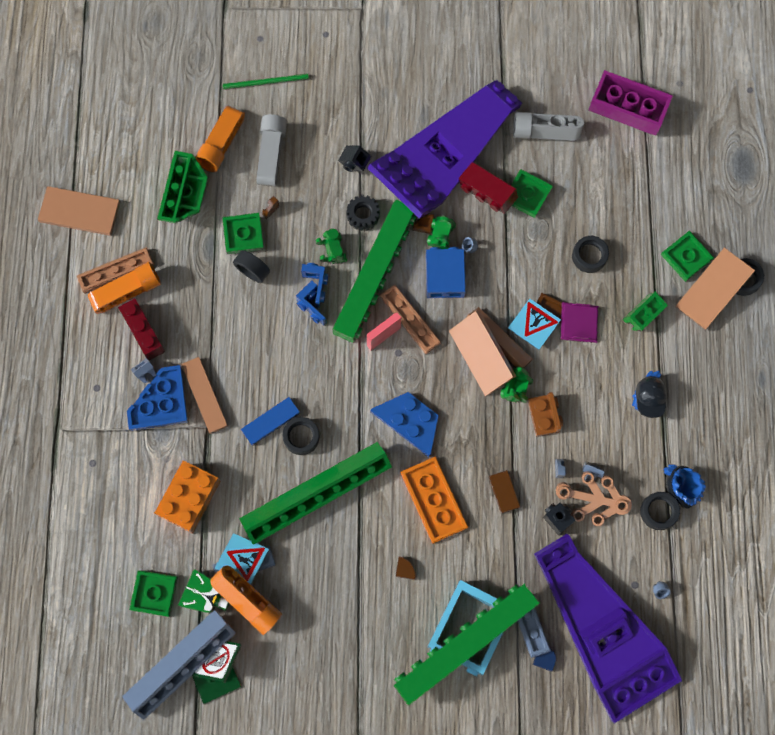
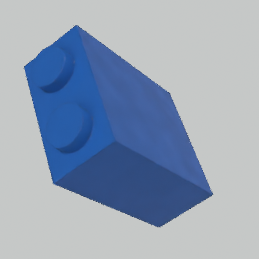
[426,247,465,298]

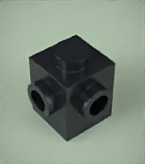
[338,145,372,172]
[543,502,576,535]

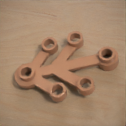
[555,471,632,526]

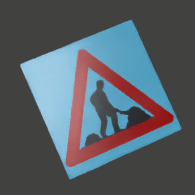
[508,299,561,350]
[215,533,269,584]

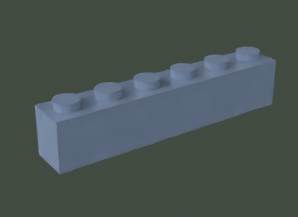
[122,610,236,721]

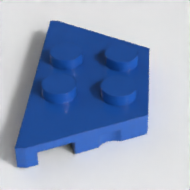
[370,392,438,457]

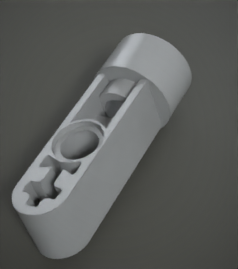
[513,112,584,141]
[257,115,287,186]

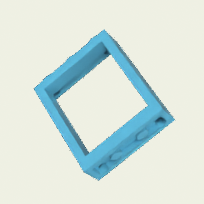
[427,580,503,677]

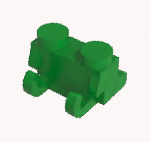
[427,216,456,249]
[316,228,347,264]
[500,367,533,403]

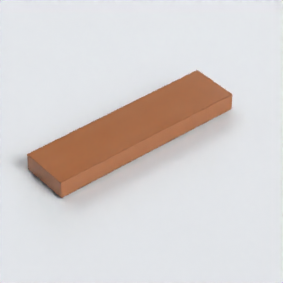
[76,247,154,294]
[380,285,441,354]
[466,307,533,368]
[181,357,228,434]

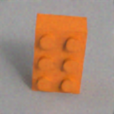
[155,460,221,534]

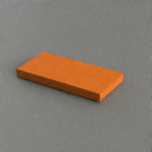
[400,456,468,544]

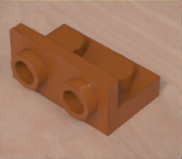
[528,392,563,437]

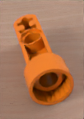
[195,105,245,172]
[88,261,162,314]
[211,565,282,635]

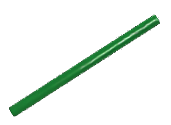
[222,74,309,89]

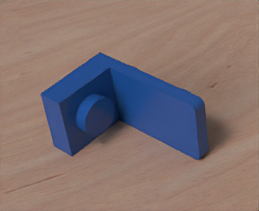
[296,280,326,326]

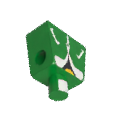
[178,570,229,614]

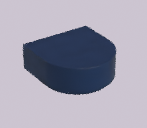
[532,649,556,672]

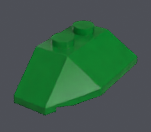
[157,151,208,224]

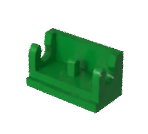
[622,291,668,331]

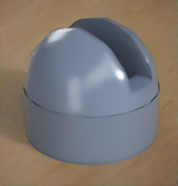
[462,237,478,253]
[653,581,671,599]

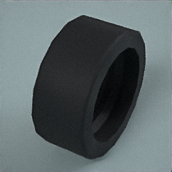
[572,235,609,273]
[233,250,270,283]
[736,258,765,296]
[282,417,320,456]
[640,492,680,530]

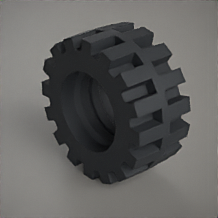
[347,195,380,231]

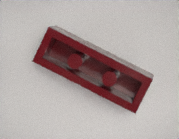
[458,162,518,214]
[118,298,165,361]

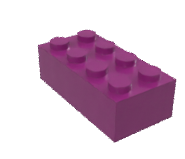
[588,70,673,136]

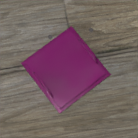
[561,302,598,343]

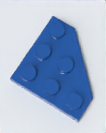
[127,365,188,431]

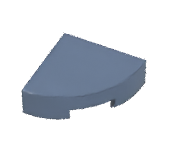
[555,459,566,478]

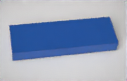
[241,397,300,446]

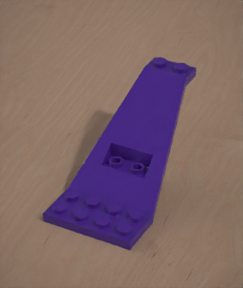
[368,80,523,219]
[534,534,682,724]

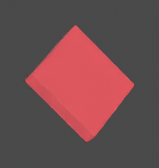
[367,313,401,351]

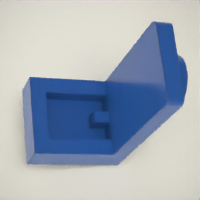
[301,263,328,308]

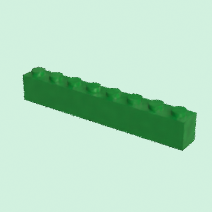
[332,199,417,343]
[239,442,392,545]
[393,584,539,706]

